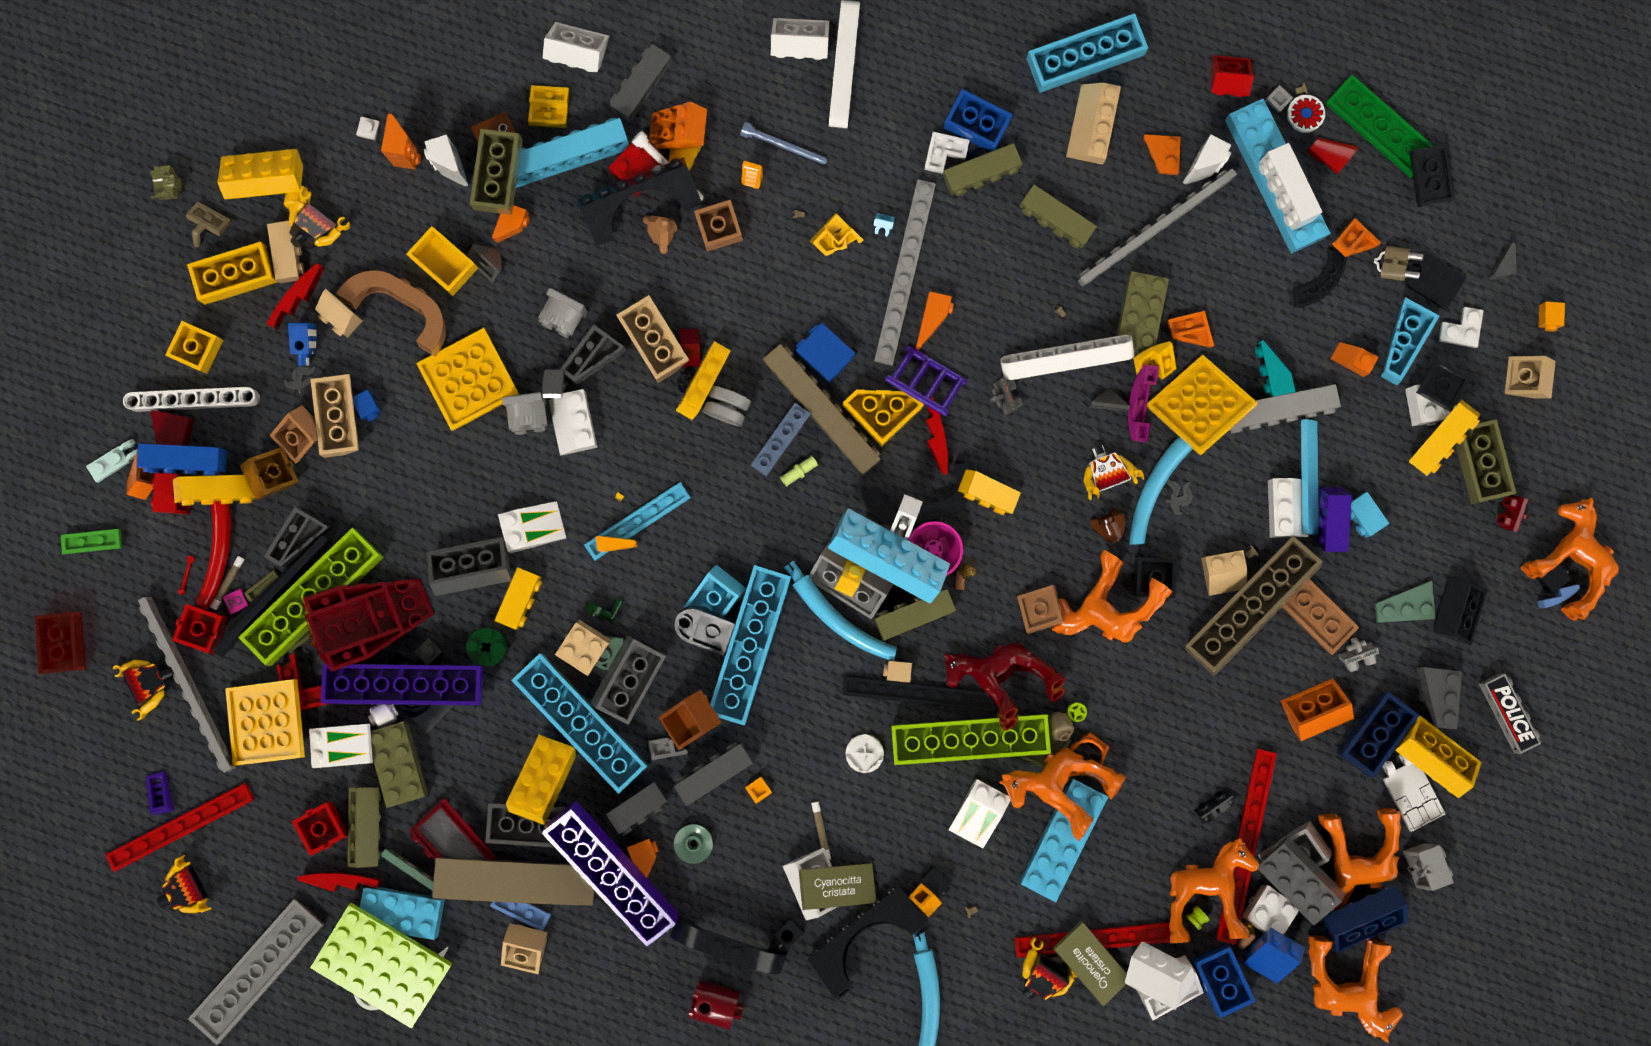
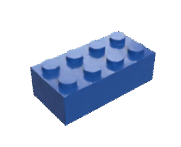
[137,444,228,476]

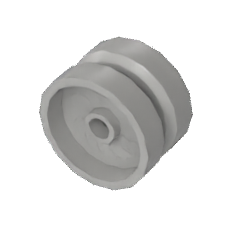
[702,386,751,427]

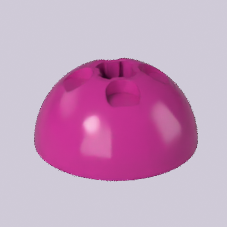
[908,521,963,576]

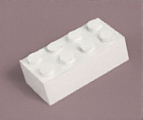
[1259,143,1322,230]

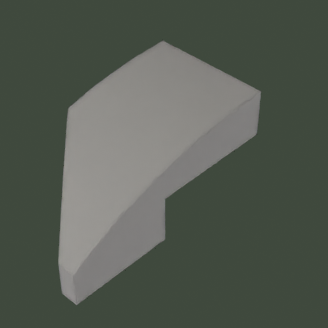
[647,738,688,760]

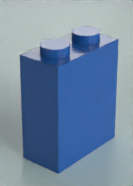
[796,323,855,384]
[1243,928,1305,984]

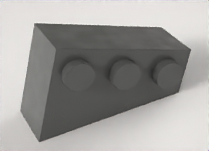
[560,325,627,385]
[264,507,331,567]
[1417,667,1462,730]
[600,782,667,838]

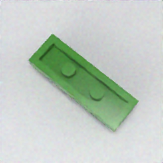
[61,529,123,554]

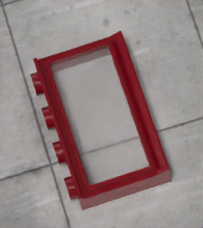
[409,797,498,860]

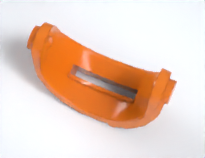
[1069,732,1109,765]

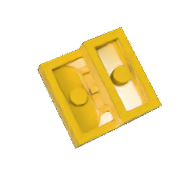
[528,85,569,128]
[1133,341,1176,380]

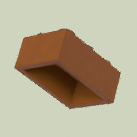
[658,689,721,750]

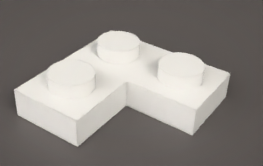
[924,132,970,174]
[1439,307,1484,348]

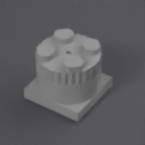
[538,288,588,339]
[502,392,547,435]

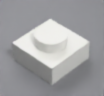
[356,117,380,140]

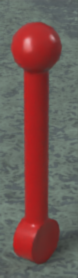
[178,556,195,595]

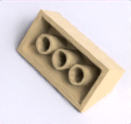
[1066,83,1121,165]
[617,295,689,383]
[311,374,359,458]

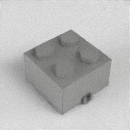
[1403,843,1454,891]

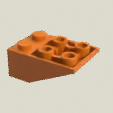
[649,102,707,149]

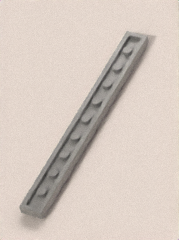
[1078,168,1237,287]
[874,180,936,366]
[138,597,237,773]

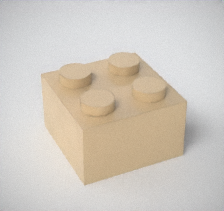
[555,619,611,676]

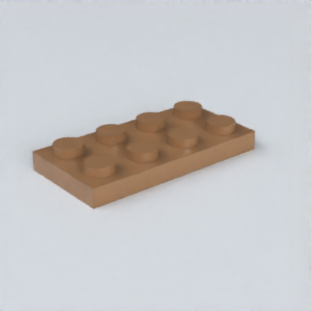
[1282,579,1359,655]

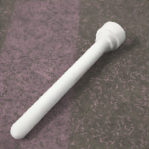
[632,131,704,201]

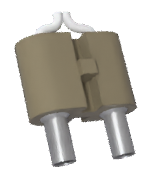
[1374,246,1423,281]

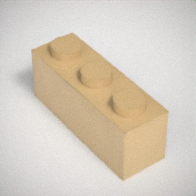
[267,221,305,283]

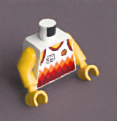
[1083,445,1144,500]

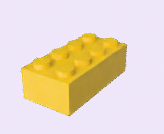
[217,149,303,200]
[187,242,278,305]
[1396,716,1482,798]
[506,735,577,825]

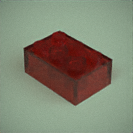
[34,612,86,674]

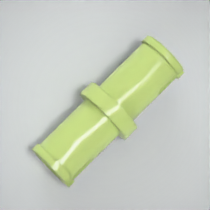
[780,456,818,487]

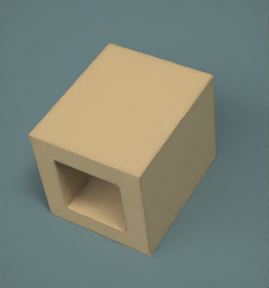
[883,661,912,682]

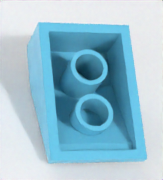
[683,565,747,621]

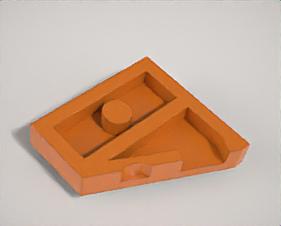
[1143,135,1181,175]
[1332,218,1381,257]
[1167,311,1214,348]

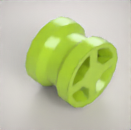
[1066,702,1087,722]
[1185,905,1210,930]

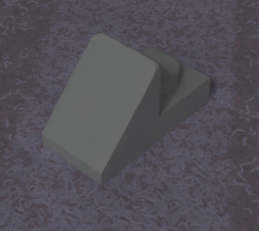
[542,370,568,398]

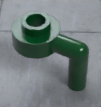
[584,599,623,621]

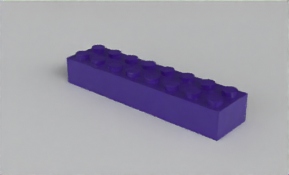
[321,664,484,706]
[542,800,679,946]

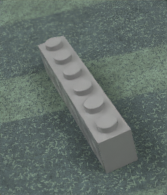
[1229,384,1341,434]

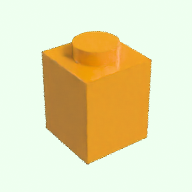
[1539,302,1565,331]
[908,883,942,917]

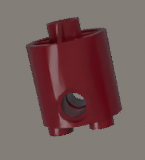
[688,980,745,1030]

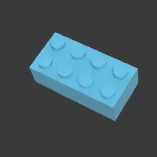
[360,886,445,940]

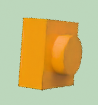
[745,777,772,804]

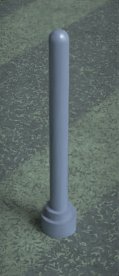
[740,121,827,164]

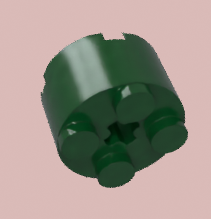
[466,628,509,667]

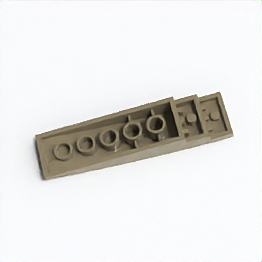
[432,858,594,906]

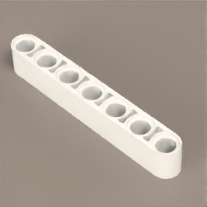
[829,0,860,128]
[1000,335,1135,380]
[123,387,260,412]

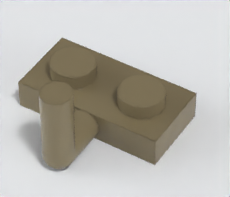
[186,201,231,247]

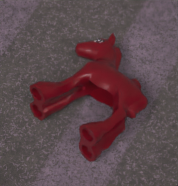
[944,643,1066,731]

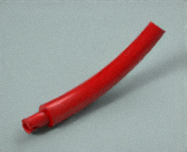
[195,473,231,610]

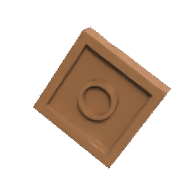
[1017,585,1065,634]

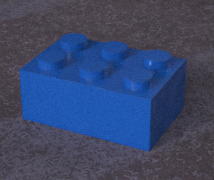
[943,89,1013,152]
[1191,944,1256,1018]

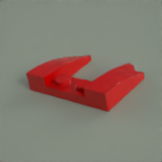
[277,654,357,711]

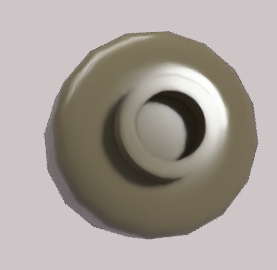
[1048,712,1074,741]

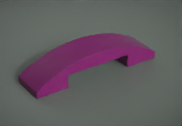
[1128,365,1159,442]

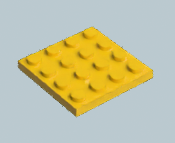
[416,328,520,431]
[1147,355,1257,456]
[226,679,305,766]

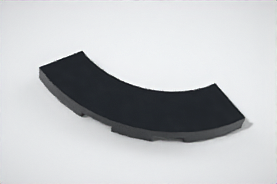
[1292,249,1347,308]

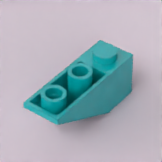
[1255,340,1295,398]

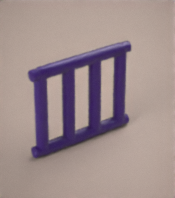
[885,345,967,416]

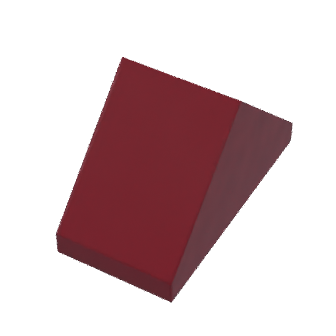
[679,329,700,367]

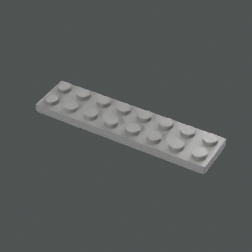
[188,898,325,1045]

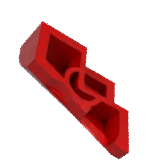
[1307,137,1358,174]

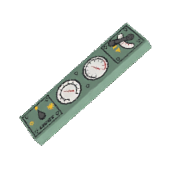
[381,848,434,891]

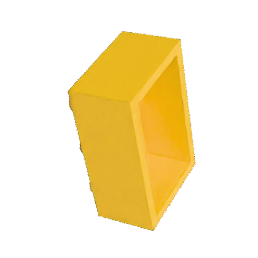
[406,226,478,296]

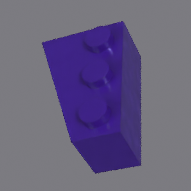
[1318,487,1352,552]

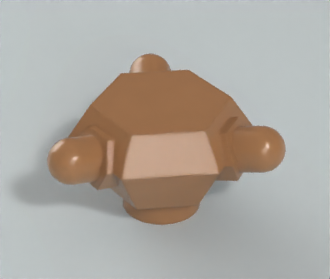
[643,215,677,254]

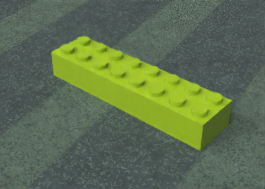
[238,528,384,666]
[891,714,1051,765]

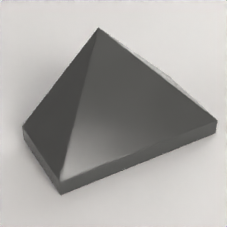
[1489,242,1516,280]
[467,244,502,283]
[1089,389,1130,412]

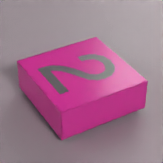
[223,589,249,615]

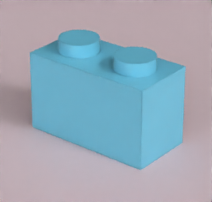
[1350,492,1389,538]

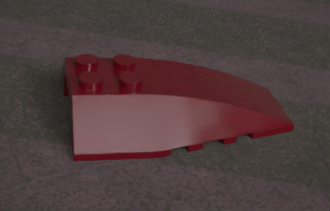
[303,579,434,672]

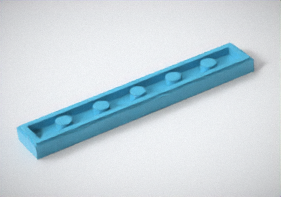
[1301,419,1319,535]
[584,482,691,561]

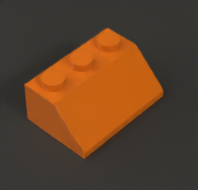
[381,113,421,170]
[1281,678,1354,741]

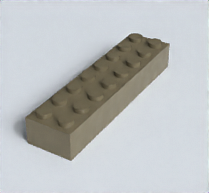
[1185,536,1323,676]

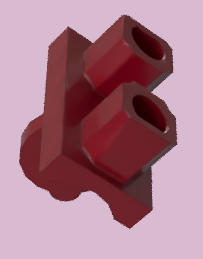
[1496,495,1529,532]

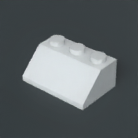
[771,18,829,60]
[543,22,609,72]
[424,135,468,186]
[1183,135,1231,184]
[549,389,598,456]
[1268,478,1308,538]
[783,848,837,920]
[1125,942,1196,1010]
[1137,955,1204,1021]

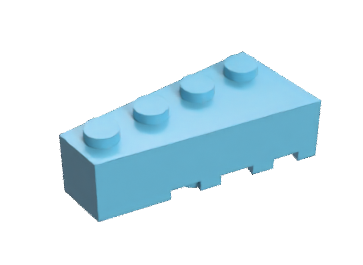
[1380,297,1439,386]

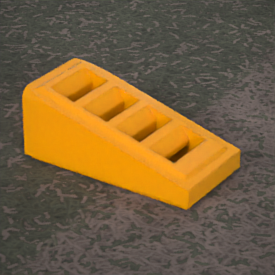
[742,161,763,189]
[596,536,638,553]

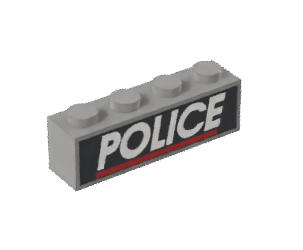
[1479,674,1541,754]

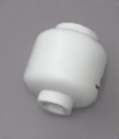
[368,704,399,728]

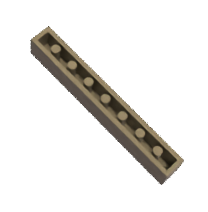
[763,344,881,476]

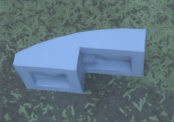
[1537,585,1580,609]

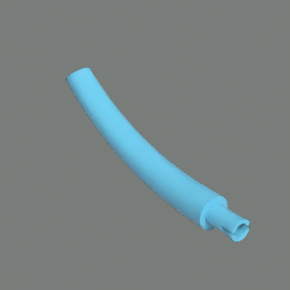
[1129,437,1192,545]
[784,561,897,661]
[913,932,940,1046]

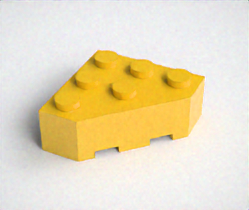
[842,390,924,447]

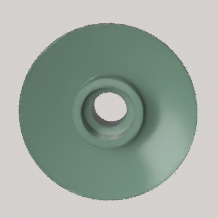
[674,824,713,864]

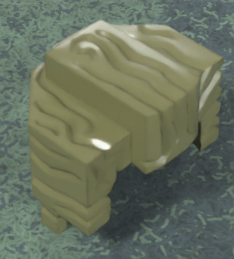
[150,165,182,200]

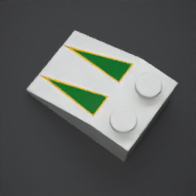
[498,501,566,553]
[309,724,373,768]
[949,778,1010,848]

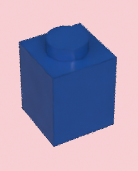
[353,390,382,422]

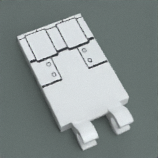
[1382,755,1445,832]

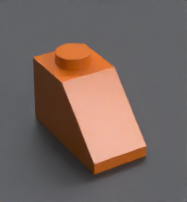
[492,205,530,242]
[1330,342,1379,377]
[127,452,155,500]
[627,838,659,878]

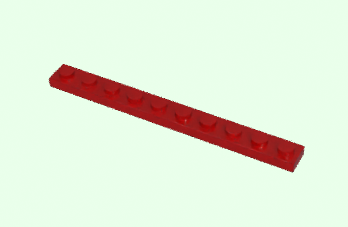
[1215,749,1277,945]

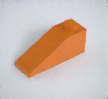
[916,291,954,350]

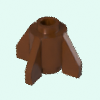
[1090,508,1126,543]

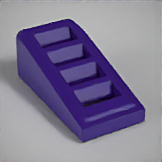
[146,771,174,815]

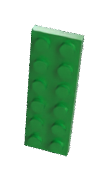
[1325,75,1434,178]

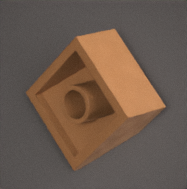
[269,405,317,464]

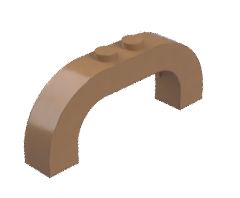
[336,271,446,357]

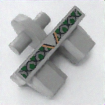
[1338,638,1379,672]

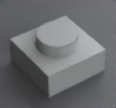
[1265,85,1293,113]

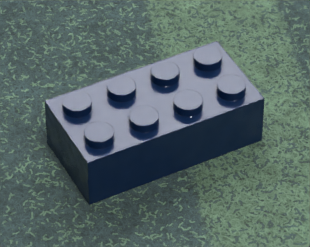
[1337,691,1420,778]
[1323,886,1407,953]

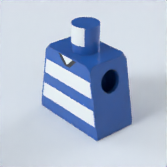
[288,323,317,366]

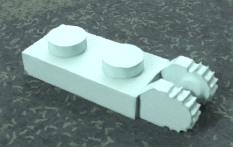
[86,439,138,483]

